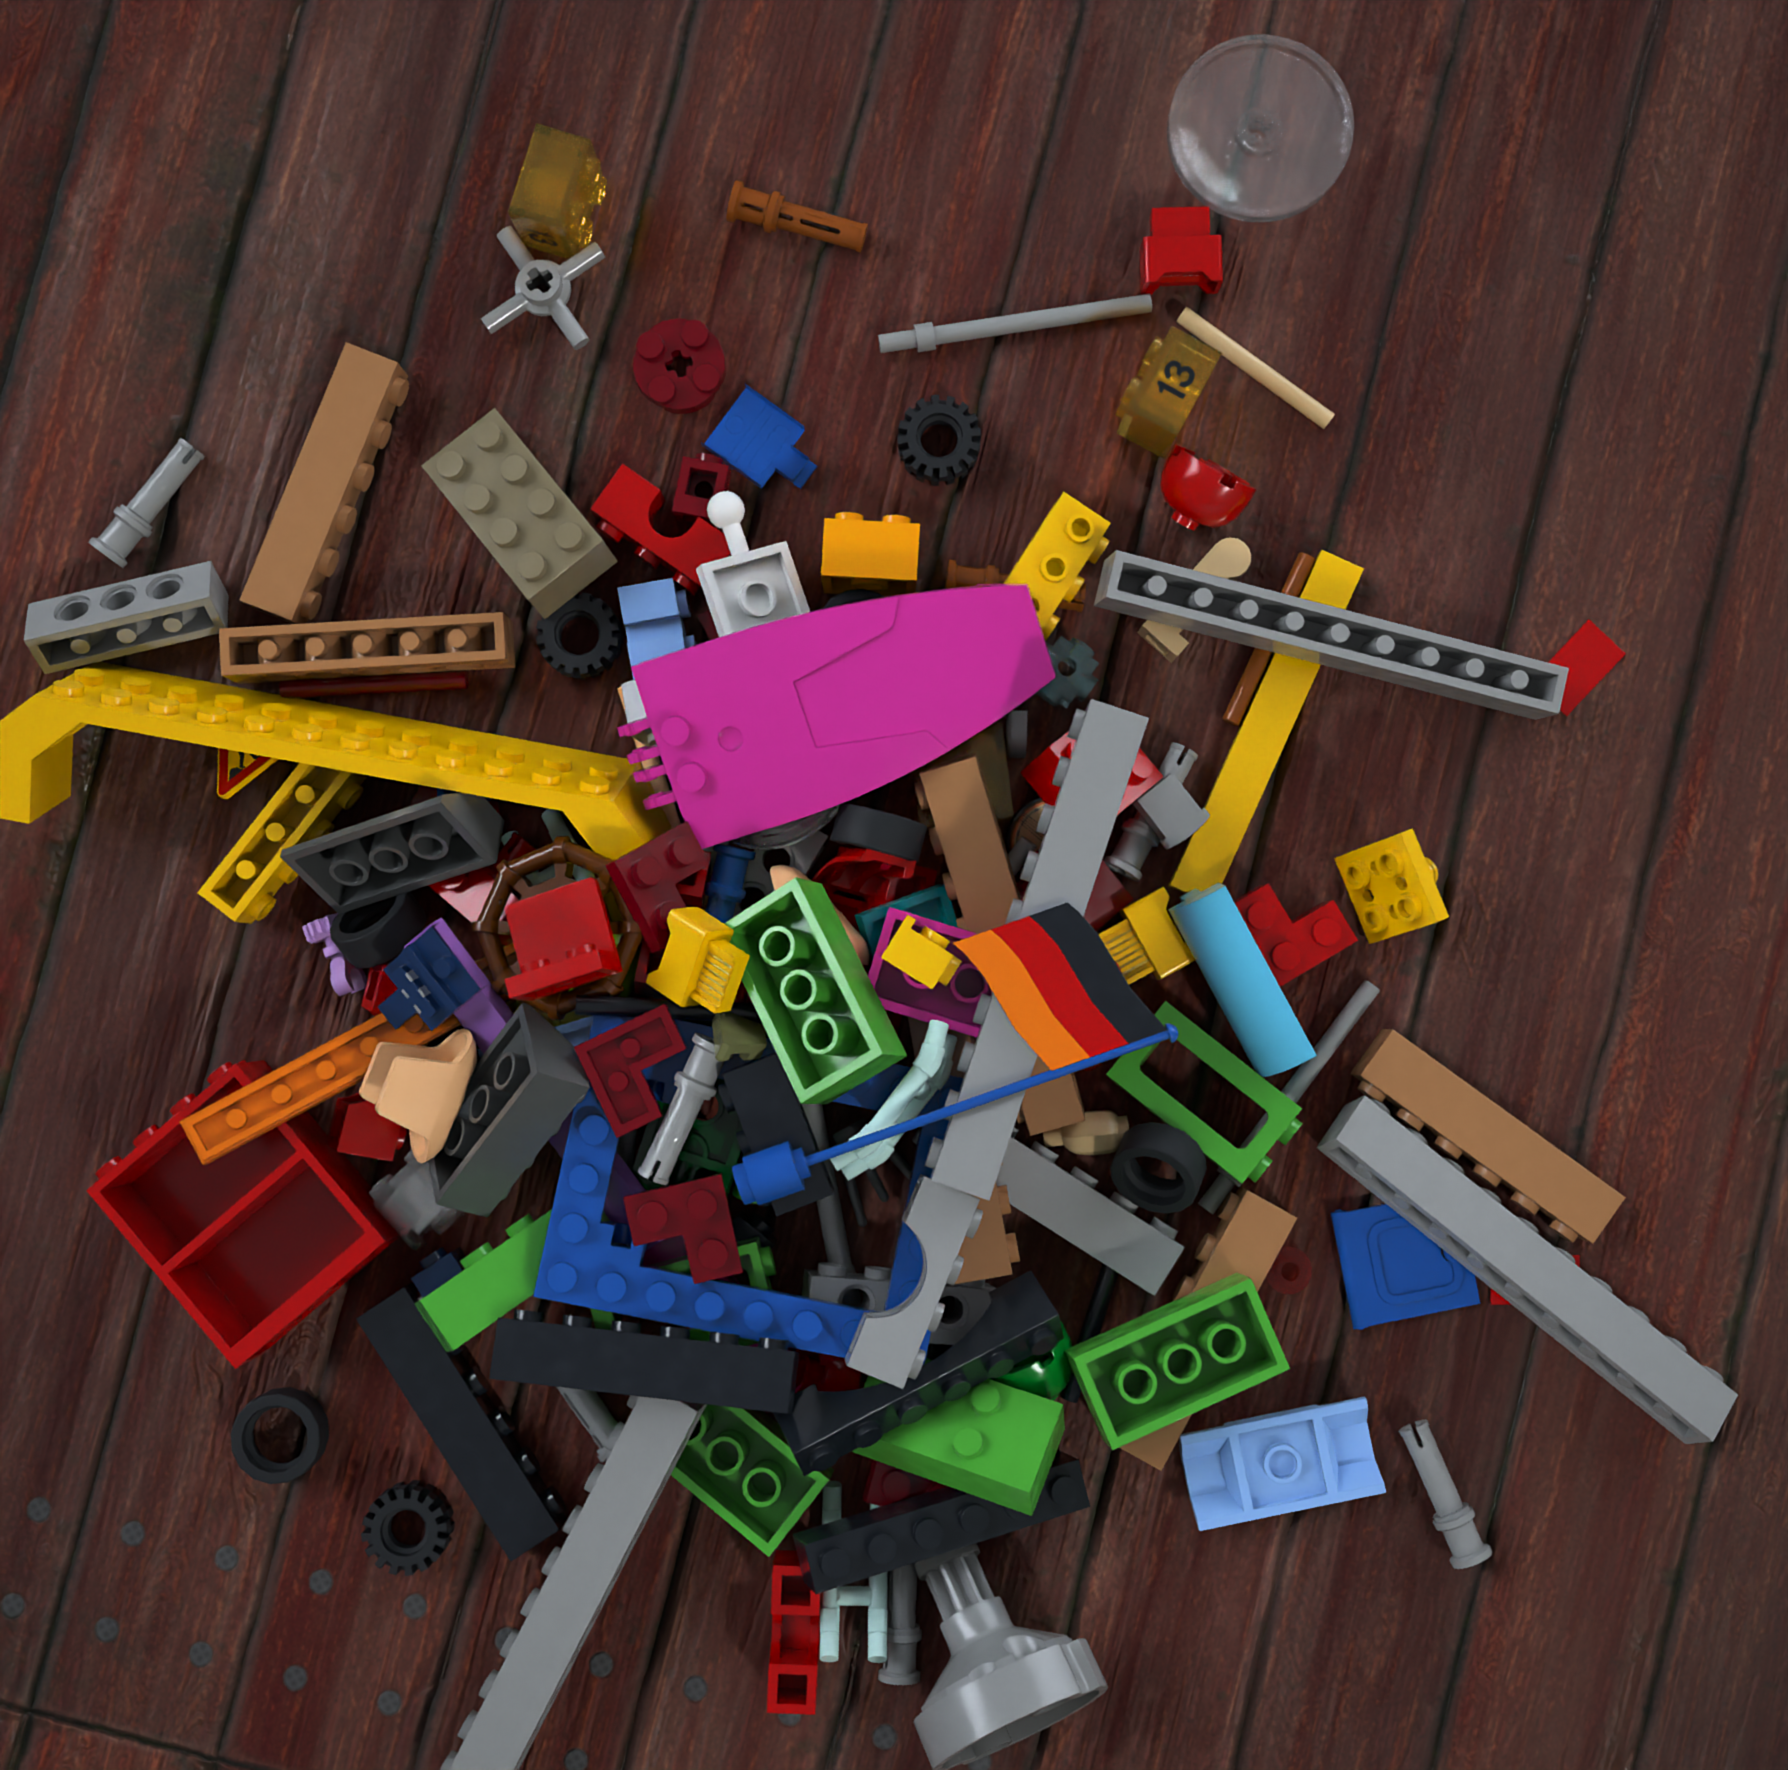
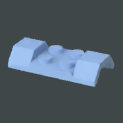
[1179,1397,1386,1531]

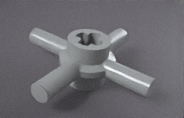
[480,226,606,350]

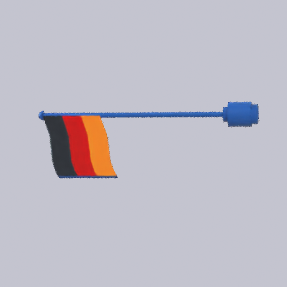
[732,902,1179,1206]

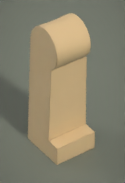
[1137,537,1251,663]

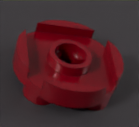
[633,318,726,414]

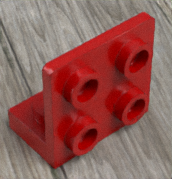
[504,877,623,1001]

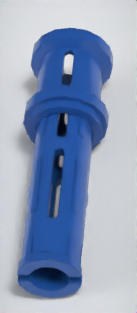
[705,844,756,923]

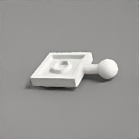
[696,491,810,637]

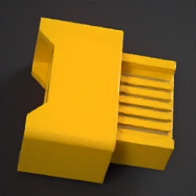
[1098,887,1195,985]
[646,907,750,1014]

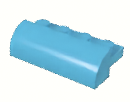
[1168,882,1317,1077]

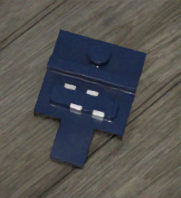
[378,922,487,1031]

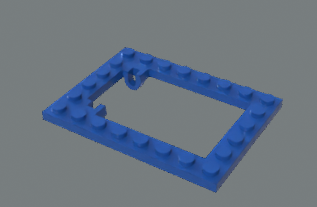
[533,1015,963,1366]

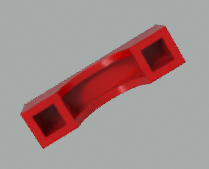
[326,963,406,1161]

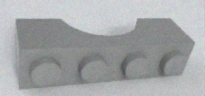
[845,1174,983,1389]

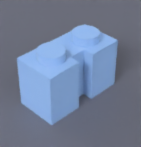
[617,578,696,680]

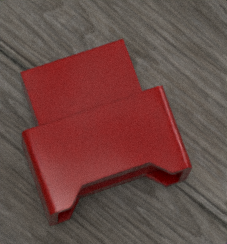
[1139,206,1223,295]

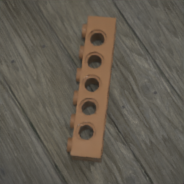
[219,612,515,684]

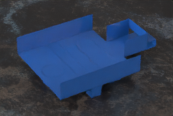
[701,383,817,489]

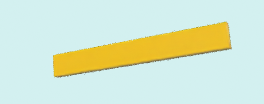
[1168,550,1364,893]

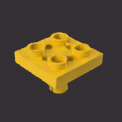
[1334,828,1449,944]

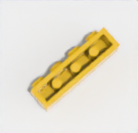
[1003,492,1111,641]
[197,763,367,924]

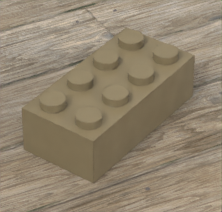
[421,408,618,619]

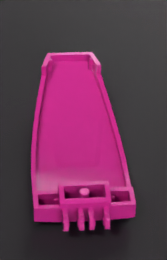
[617,584,1056,849]

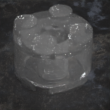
[369,1149,466,1250]

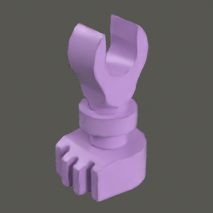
[302,913,367,997]

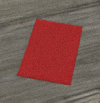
[1548,619,1626,716]

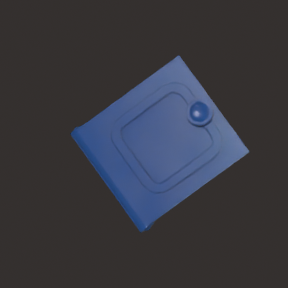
[1330,1203,1481,1330]

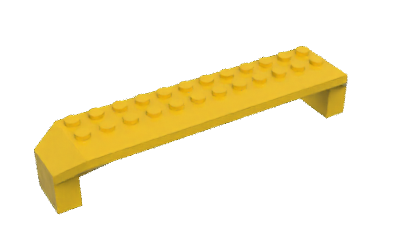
[0,662,671,922]

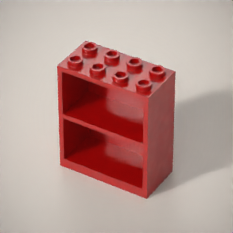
[86,1060,407,1370]

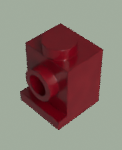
[672,453,732,530]

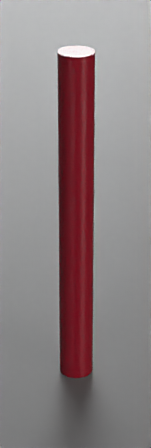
[279,670,469,698]

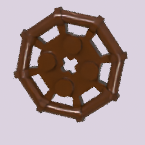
[472,836,643,1020]

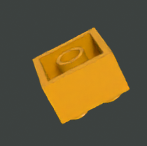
[821,512,920,597]

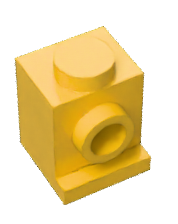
[881,914,962,990]

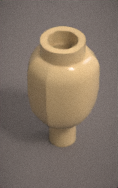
[1043,1110,1129,1155]

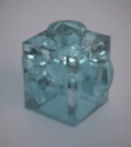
[1036,636,1099,708]

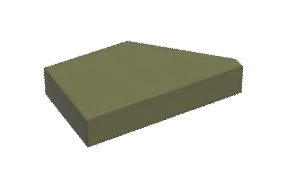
[712,1011,767,1061]

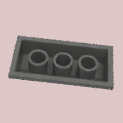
[280,793,505,914]
[429,1003,590,1217]

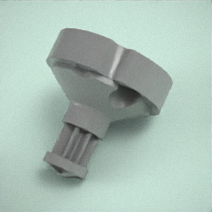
[913,1543,1108,1770]

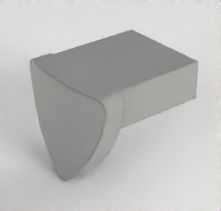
[1132,772,1210,850]

